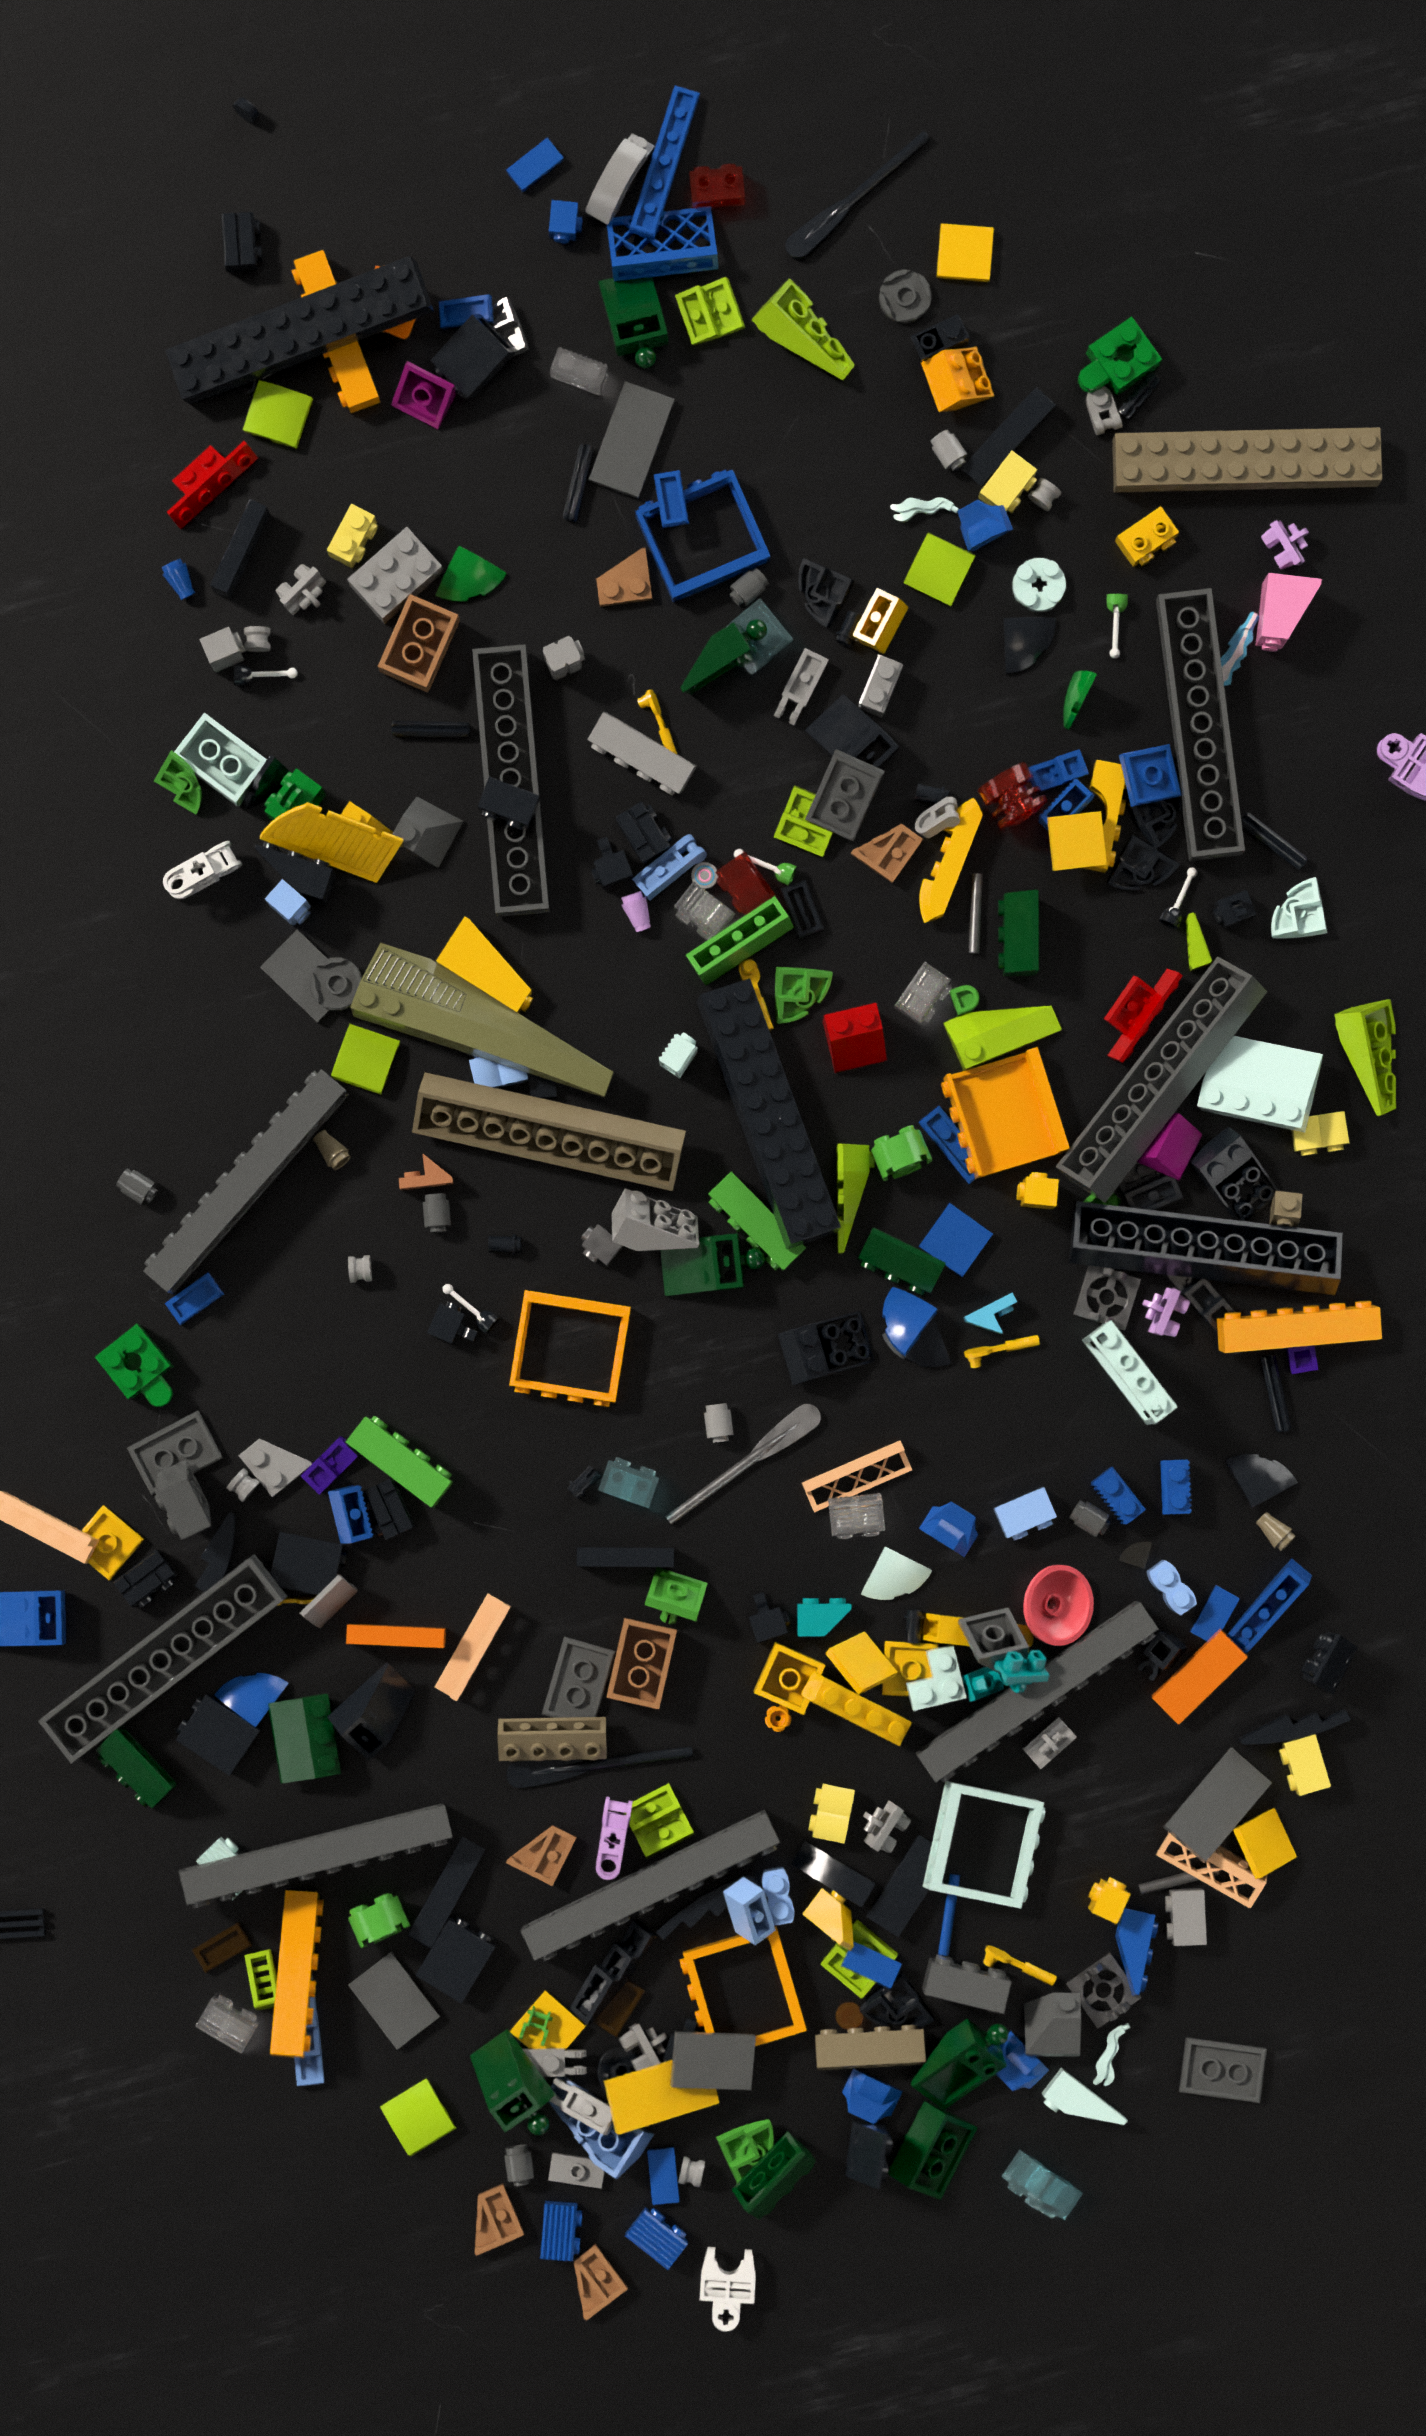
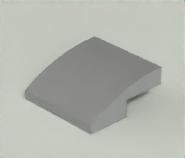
[300,1575,359,1628]

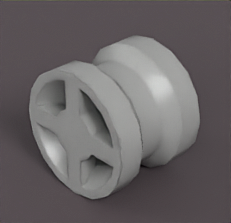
[1028,478,1061,511]
[244,626,270,652]
[348,1255,372,1283]
[226,1468,260,1502]
[678,2156,705,2188]

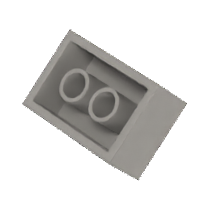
[347,527,444,624]

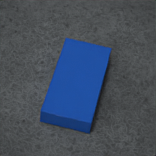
[506,138,564,192]
[439,294,493,330]
[654,470,689,528]
[165,1272,224,1325]
[1190,1585,1240,1641]
[841,1941,901,1989]
[647,2147,679,2205]

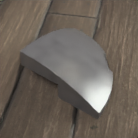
[489,297,529,357]

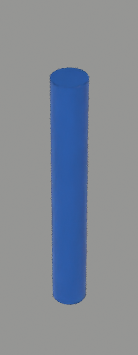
[938,1874,960,1956]

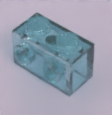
[598,1457,660,1508]

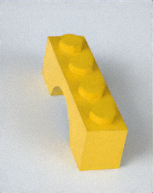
[1082,760,1127,873]
[801,1671,912,1746]

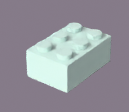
[174,713,267,807]

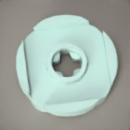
[1012,558,1066,612]

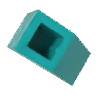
[797,1598,851,1636]

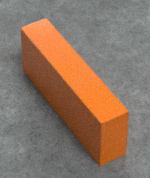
[346,1624,446,1648]
[1152,1628,1248,1725]

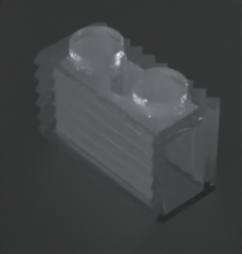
[550,347,608,395]
[674,881,735,940]
[894,962,952,1025]
[828,1493,885,1539]
[195,1995,260,2054]

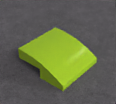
[675,277,745,345]
[243,380,313,448]
[904,532,976,606]
[774,786,833,857]
[331,1024,400,1095]
[624,1783,695,1859]
[821,1920,898,1999]
[380,2079,456,2157]

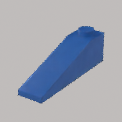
[1227,1558,1312,1654]

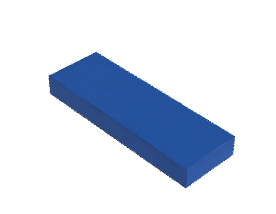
[918,1106,975,1185]

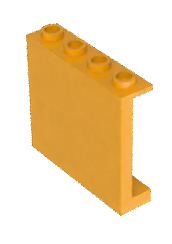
[941,1047,1070,1179]

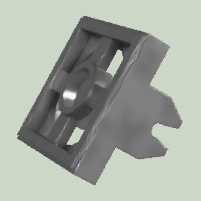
[1073,1266,1141,1331]
[1066,1952,1142,2029]

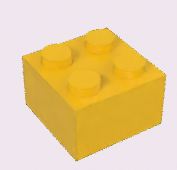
[754,1642,825,1715]

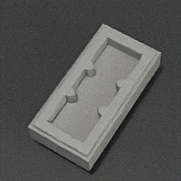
[548,2152,604,2189]

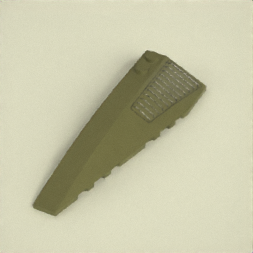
[350,943,613,1098]

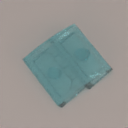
[727,598,793,676]

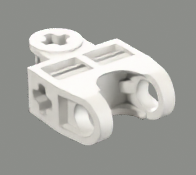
[163,841,242,899]
[700,2247,756,2331]

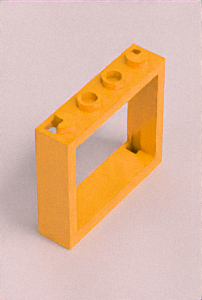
[509,1290,631,1407]
[679,1925,807,2046]

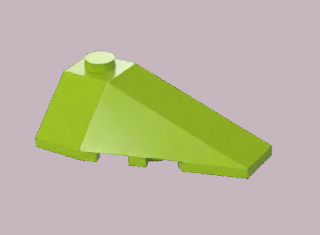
[752,278,855,380]
[1335,999,1396,1116]
[836,1144,875,1254]

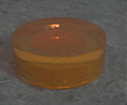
[836,2002,863,2029]

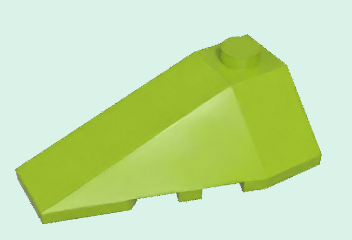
[943,1006,1062,1071]

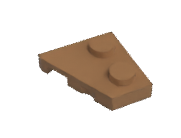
[596,548,652,607]
[851,824,923,883]
[506,1825,577,1886]
[475,2183,525,2256]
[574,2244,628,2320]

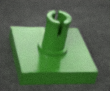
[645,1567,708,1624]

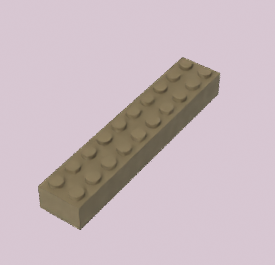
[1113,427,1382,493]
[412,1072,686,1191]

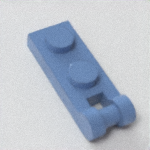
[632,834,707,901]

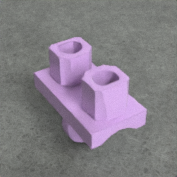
[1261,520,1309,569]
[1142,1288,1190,1337]

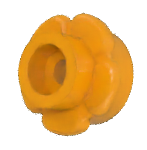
[765,1705,791,1732]

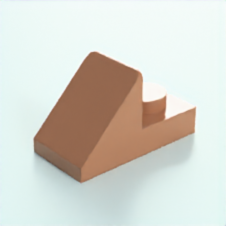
[398,1154,454,1191]

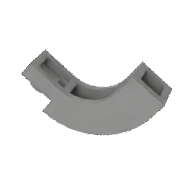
[585,133,655,225]

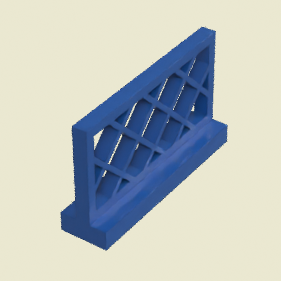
[607,206,718,281]

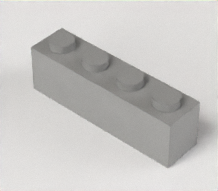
[587,712,697,795]

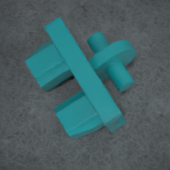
[994,1650,1049,1693]
[962,1667,1005,1702]

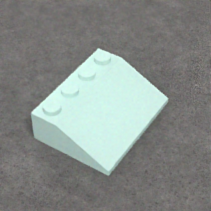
[1197,1036,1323,1133]

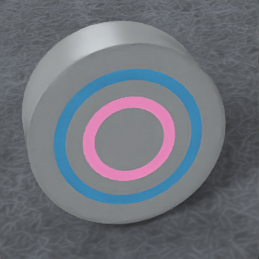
[691,862,718,890]

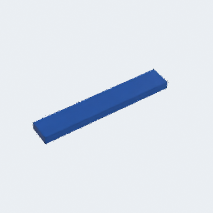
[629,86,700,240]

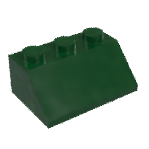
[998,890,1039,976]
[858,1228,946,1296]
[268,1694,341,1783]
[96,1726,178,1808]
[887,2101,978,2200]
[732,2131,816,2220]

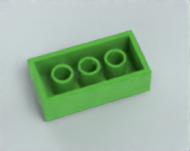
[346,1416,454,1508]

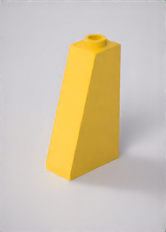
[436,917,533,1013]
[922,1613,1033,1653]

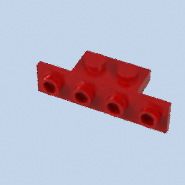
[166,441,258,529]
[1104,969,1183,1063]

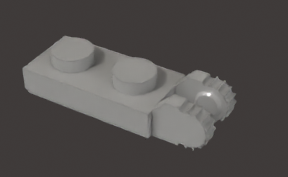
[774,648,829,725]
[523,2048,587,2077]
[549,2077,614,2136]

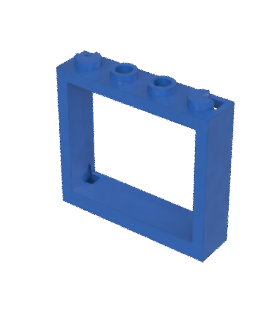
[635,469,771,603]

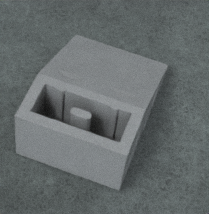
[612,1188,699,1251]

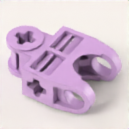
[1377,733,1426,801]
[596,1797,633,1880]

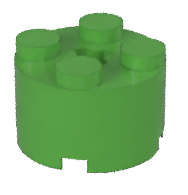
[871,1125,932,1181]
[348,1893,410,1948]

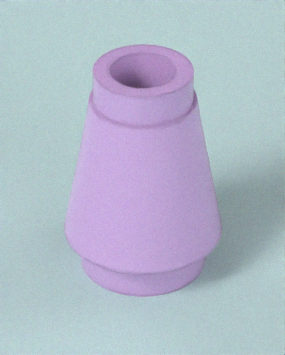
[621,891,651,932]

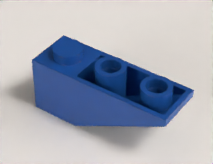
[1115,1908,1158,1997]

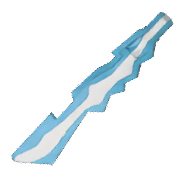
[1220,612,1259,686]

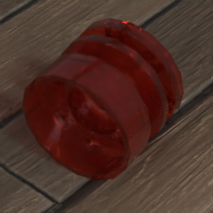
[977,762,1048,830]

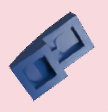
[1026,749,1089,794]

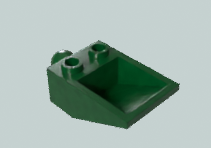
[598,277,669,368]
[680,619,767,695]
[660,1233,765,1296]
[911,2018,1009,2110]
[470,2029,556,2136]

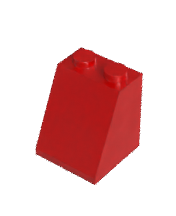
[822,1003,887,1073]

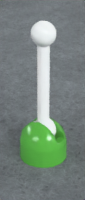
[1106,594,1128,659]
[734,849,797,886]

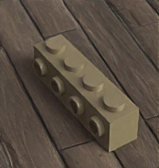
[498,1717,607,1762]
[815,2025,926,2071]

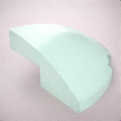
[1271,877,1327,938]
[861,1547,932,1600]

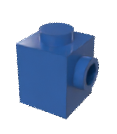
[549,200,583,243]

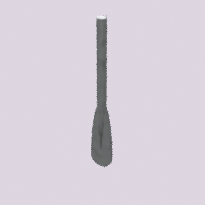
[665,1404,821,1525]

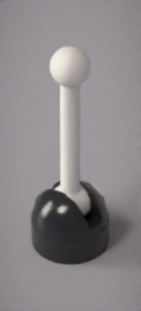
[233,664,298,686]
[1159,867,1198,929]
[443,1284,499,1334]

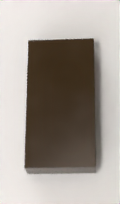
[192,1922,253,1973]
[594,1980,645,2037]

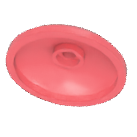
[1024,1565,1094,1646]

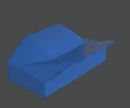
[957,500,1013,552]
[919,1502,978,1557]
[996,2030,1049,2091]
[842,2069,902,2124]

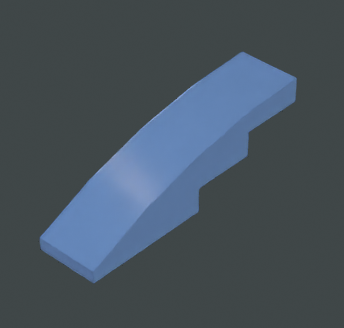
[293,1974,325,2087]

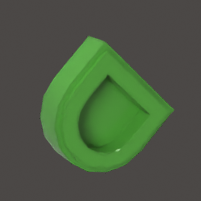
[949,985,979,1016]

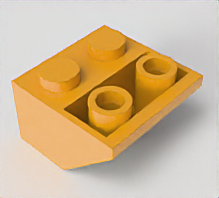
[921,347,994,412]

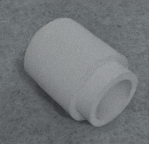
[930,429,968,471]
[704,1403,734,1443]

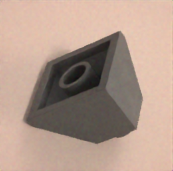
[392,797,464,868]
[958,1608,1029,1674]
[1024,1993,1081,2056]

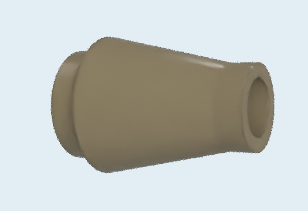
[313,1130,351,1170]
[1256,1512,1296,1551]

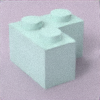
[906,1644,966,1711]

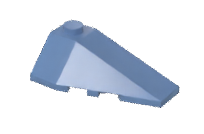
[548,2076,654,2179]

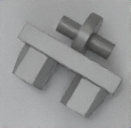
[276,564,326,615]
[1023,1717,1076,1769]
[863,1800,911,1853]
[619,2023,667,2071]

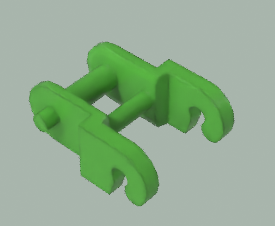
[519,2006,553,2047]

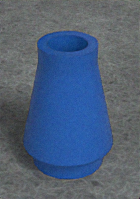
[162,558,195,600]

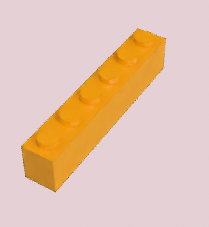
[292,250,380,413]
[1217,1301,1382,1353]
[270,1890,324,2058]

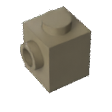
[1269,1191,1302,1227]

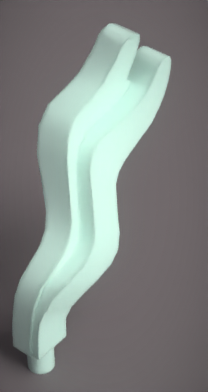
[890,497,959,522]
[1093,2023,1131,2086]

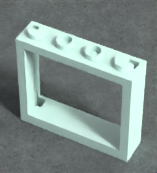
[1082,1321,1177,1425]
[923,1781,1045,1908]

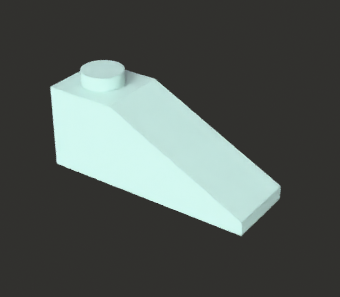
[1042,2068,1128,2125]

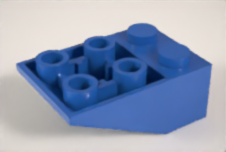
[0,1590,66,1646]

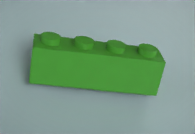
[686,896,794,986]
[708,1172,806,1271]

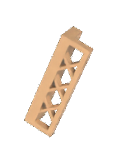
[802,1440,912,1512]
[0,1491,99,1564]
[435,1593,511,1701]
[1156,1832,1268,1908]

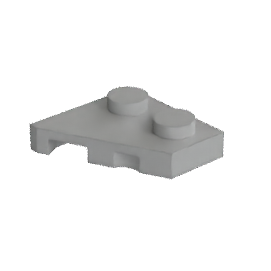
[239,1439,312,1497]

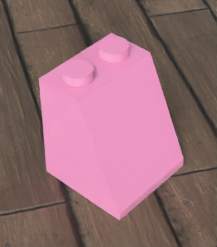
[1255,573,1322,652]

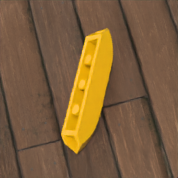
[919,798,983,923]

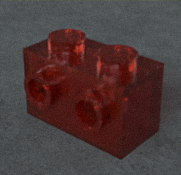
[689,164,745,208]
[715,852,776,915]

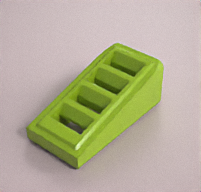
[1186,912,1212,972]
[244,1949,277,2010]

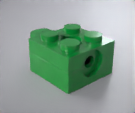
[1078,317,1162,396]
[264,768,326,821]
[95,1324,174,1407]

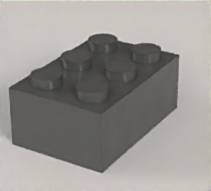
[155,1459,211,1540]
[922,1954,1011,2014]

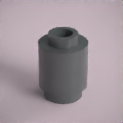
[729,568,769,607]
[116,1168,158,1205]
[423,1193,451,1233]
[1069,1500,1111,1537]
[504,2144,535,2186]

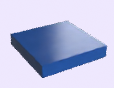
[1119,744,1182,807]
[918,1203,993,1277]

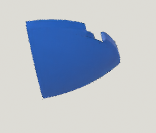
[882,1287,937,1356]
[214,1673,289,1727]

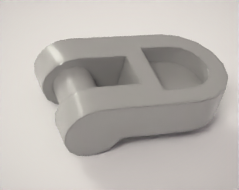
[1086,386,1122,435]
[915,797,960,838]

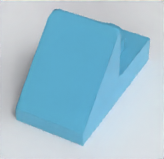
[964,1293,1017,1334]

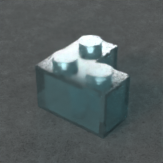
[1001,2150,1083,2220]

